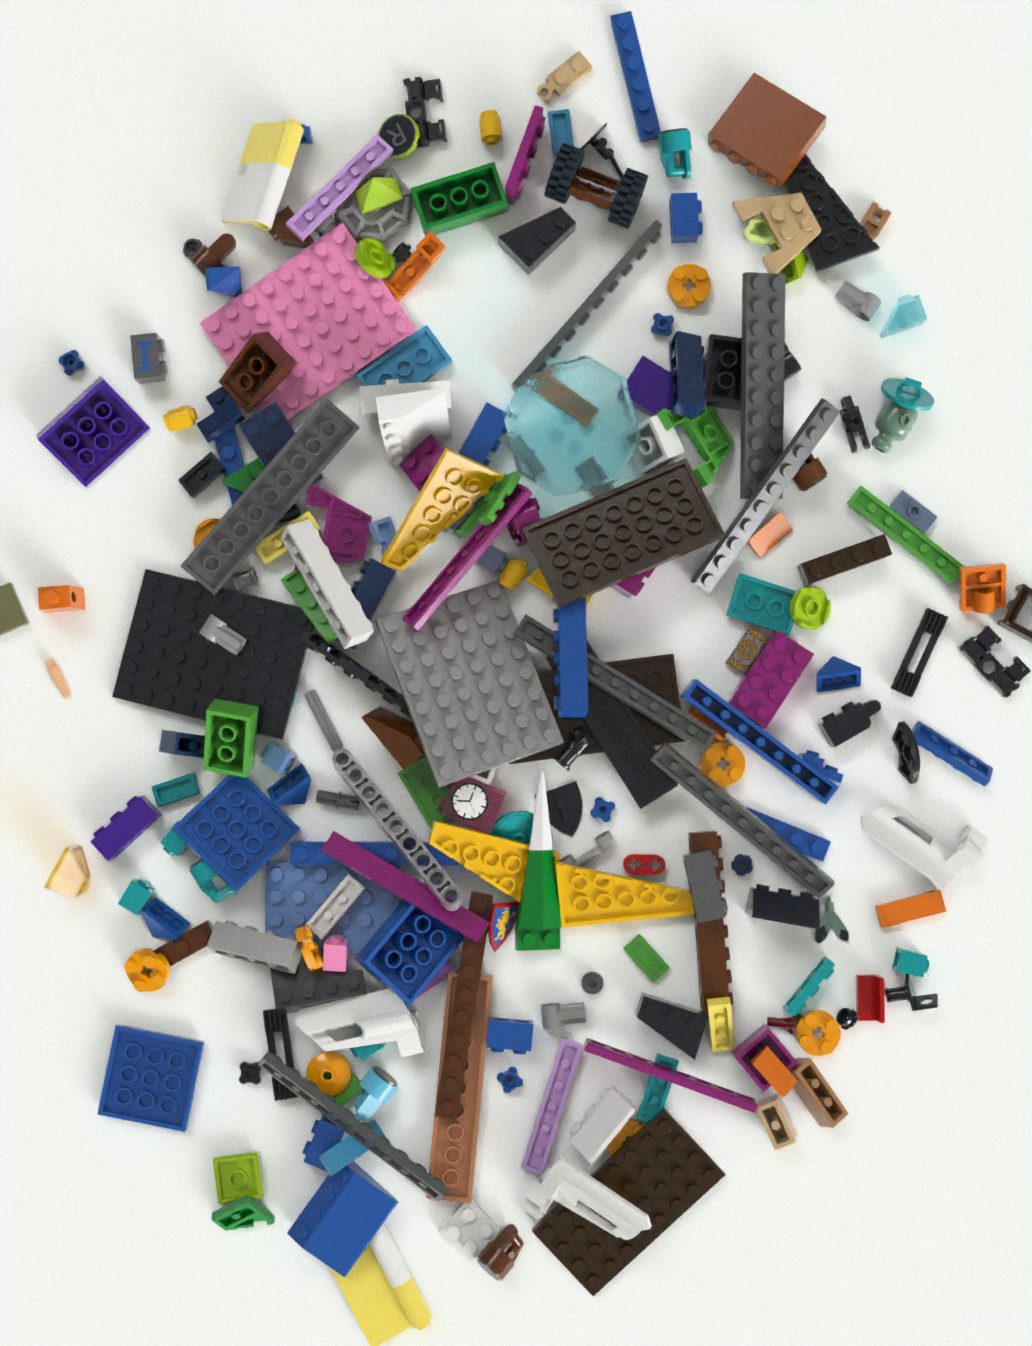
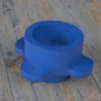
[651,313,674,337]
[58,350,85,376]
[590,797,615,822]
[497,1066,523,1093]

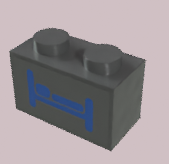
[130,333,168,384]

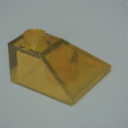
[44,844,91,898]

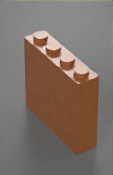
[708,73,827,189]

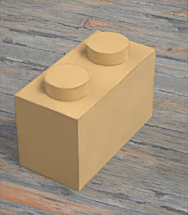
[757,1093,798,1151]

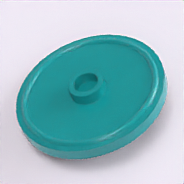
[881,377,935,411]
[490,810,534,844]

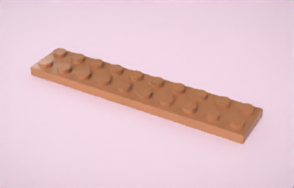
[426,972,493,1203]

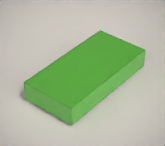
[623,934,670,982]

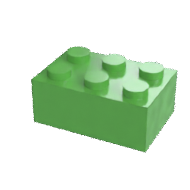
[203,699,258,778]

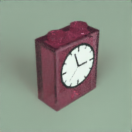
[437,777,507,834]

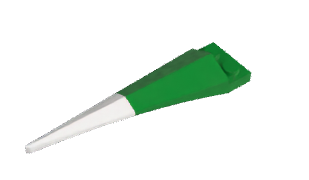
[515,771,561,951]

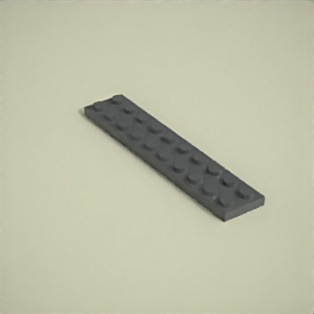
[740,272,786,499]
[180,398,360,595]

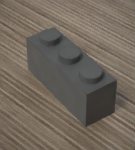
[682,849,728,923]

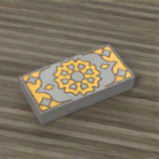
[725,626,768,675]

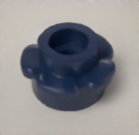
[731,854,753,876]

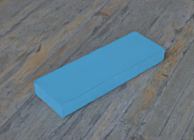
[319,1119,386,1176]

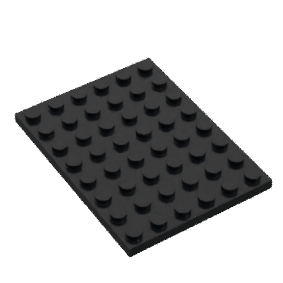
[112,569,313,740]

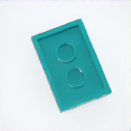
[725,573,796,636]

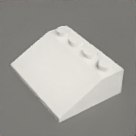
[376,388,452,466]

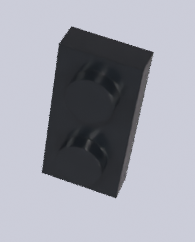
[178,452,227,498]

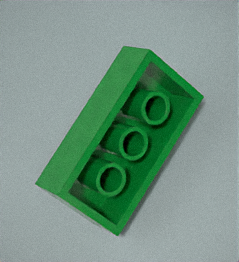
[410,162,508,236]

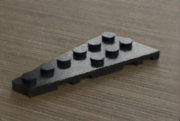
[785,154,880,272]
[300,631,411,718]

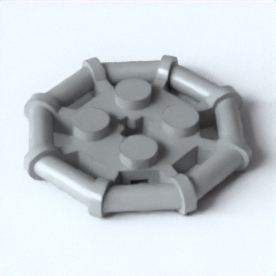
[334,167,412,244]

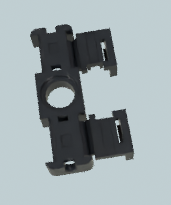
[403,77,447,148]
[958,625,1031,698]

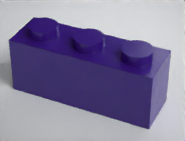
[90,795,162,861]

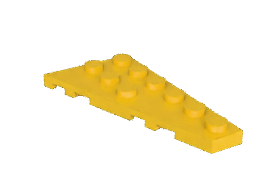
[381,448,504,572]
[427,820,561,903]
[555,861,695,928]

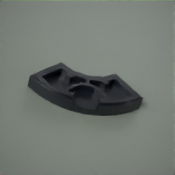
[892,721,920,784]

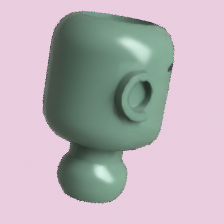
[871,399,918,453]

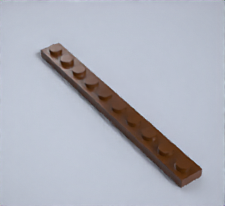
[435,891,493,1120]

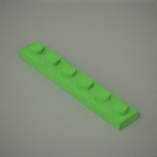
[846,486,965,585]

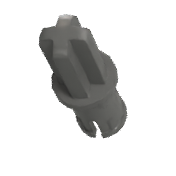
[316,790,360,811]

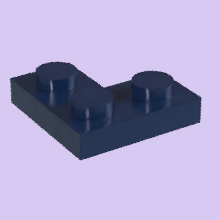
[196,386,245,443]

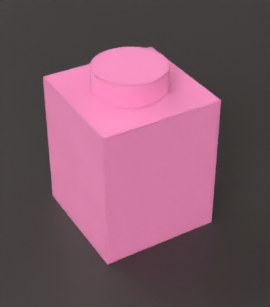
[323,935,349,972]

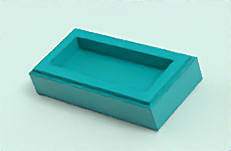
[151,772,201,807]

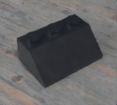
[745,884,820,929]

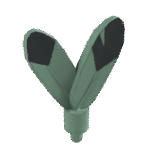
[815,896,849,943]

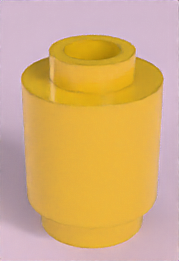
[479,110,503,146]
[163,404,198,432]
[498,557,528,591]

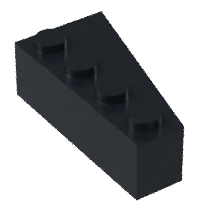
[270,967,367,1015]

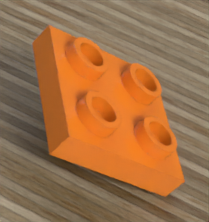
[959,563,1006,614]

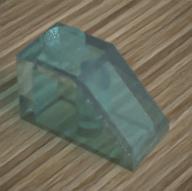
[880,294,928,339]

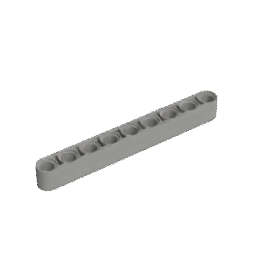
[332,748,462,911]

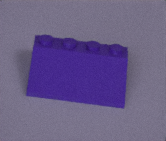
[36,376,150,487]

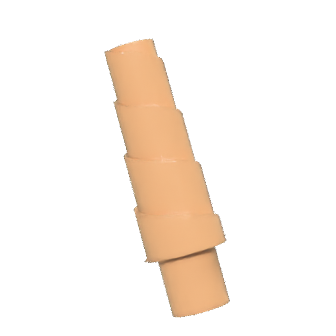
[45,658,70,698]

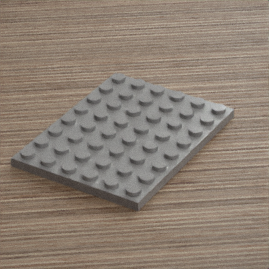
[375,579,564,788]

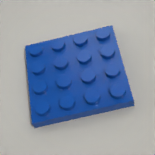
[172,775,300,893]
[97,1024,205,1132]

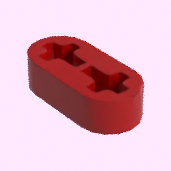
[623,854,666,875]

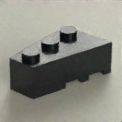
[498,207,576,276]
[635,992,708,1060]

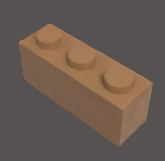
[789,1057,849,1128]

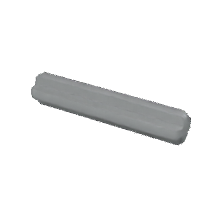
[305,690,343,751]

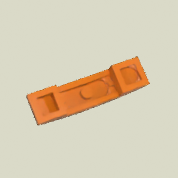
[384,231,446,302]

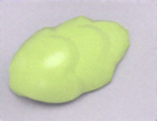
[743,216,776,246]

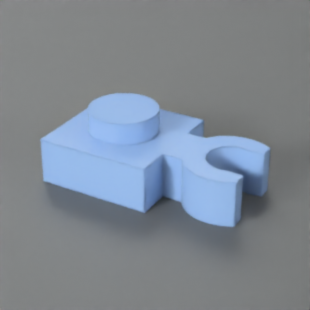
[368,516,396,556]

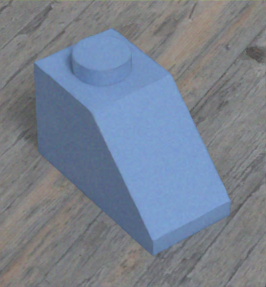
[260,742,298,775]

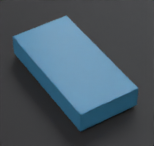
[547,109,574,157]

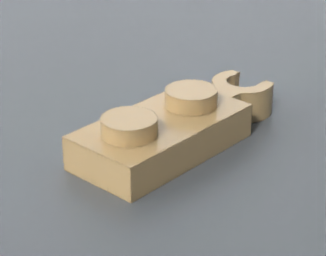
[536,51,593,104]

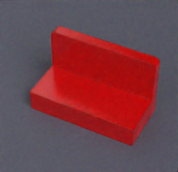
[856,974,885,1023]

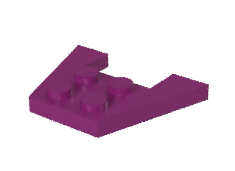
[294,483,372,570]

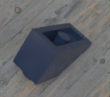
[159,730,205,758]

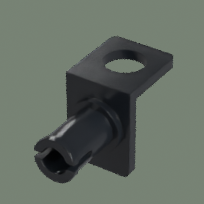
[885,974,938,1011]

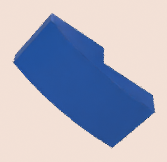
[799,750,844,783]

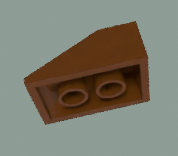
[218,332,297,413]
[361,706,425,770]

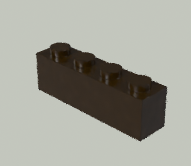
[797,534,893,587]

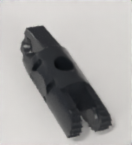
[840,395,871,453]

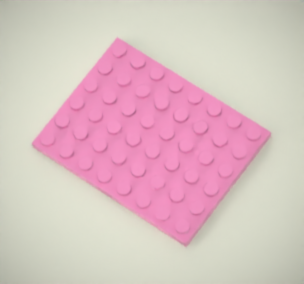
[199,222,417,422]

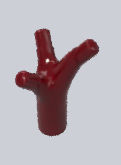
[767,1013,802,1034]

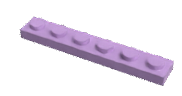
[286,134,393,241]
[521,1037,583,1175]

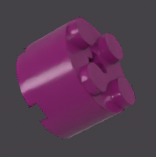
[506,497,544,547]

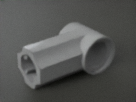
[834,280,882,322]
[199,614,247,655]
[541,1002,586,1029]

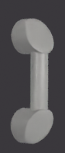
[559,830,613,867]

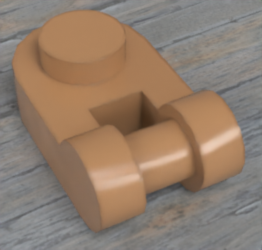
[860,201,892,240]

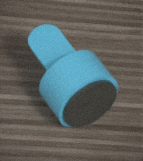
[354,1066,398,1121]

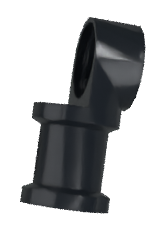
[554,725,591,771]

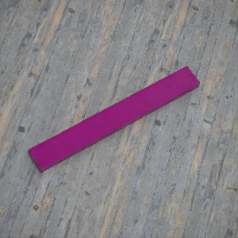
[402,483,533,631]
[321,831,490,943]
[583,1038,758,1113]

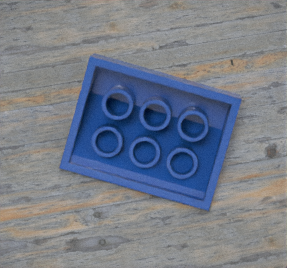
[354,900,464,1006]
[287,1161,399,1277]

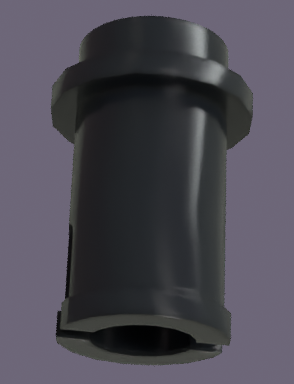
[276,504,301,525]

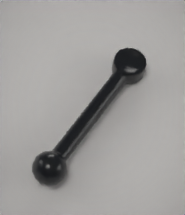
[608,148,624,180]

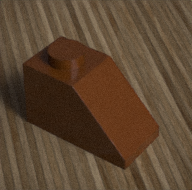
[268,206,315,248]

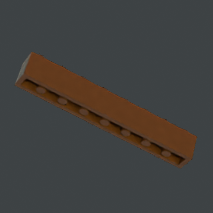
[688,830,733,1014]

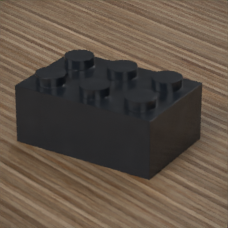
[703,334,742,411]

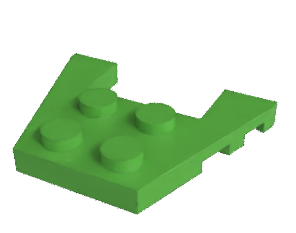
[656,405,735,488]
[452,471,521,538]

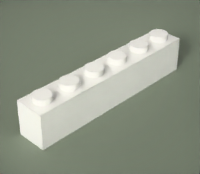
[280,519,374,649]

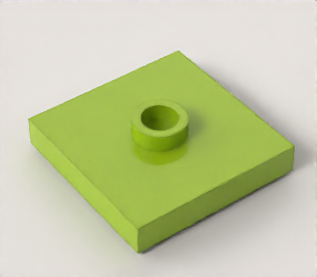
[213,1151,264,1204]

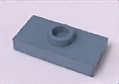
[889,490,938,534]

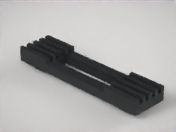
[890,608,948,697]
[263,1008,298,1101]

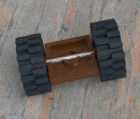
[544,143,648,229]

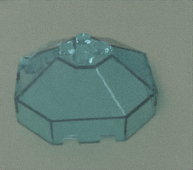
[503,355,641,498]

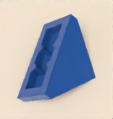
[205,266,242,298]
[816,656,861,693]
[267,764,311,805]
[141,897,190,940]

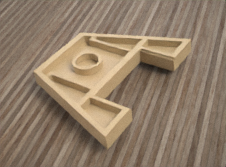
[732,193,822,273]

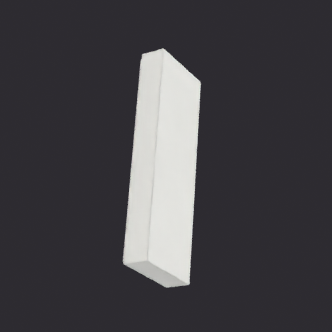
[306,873,366,940]

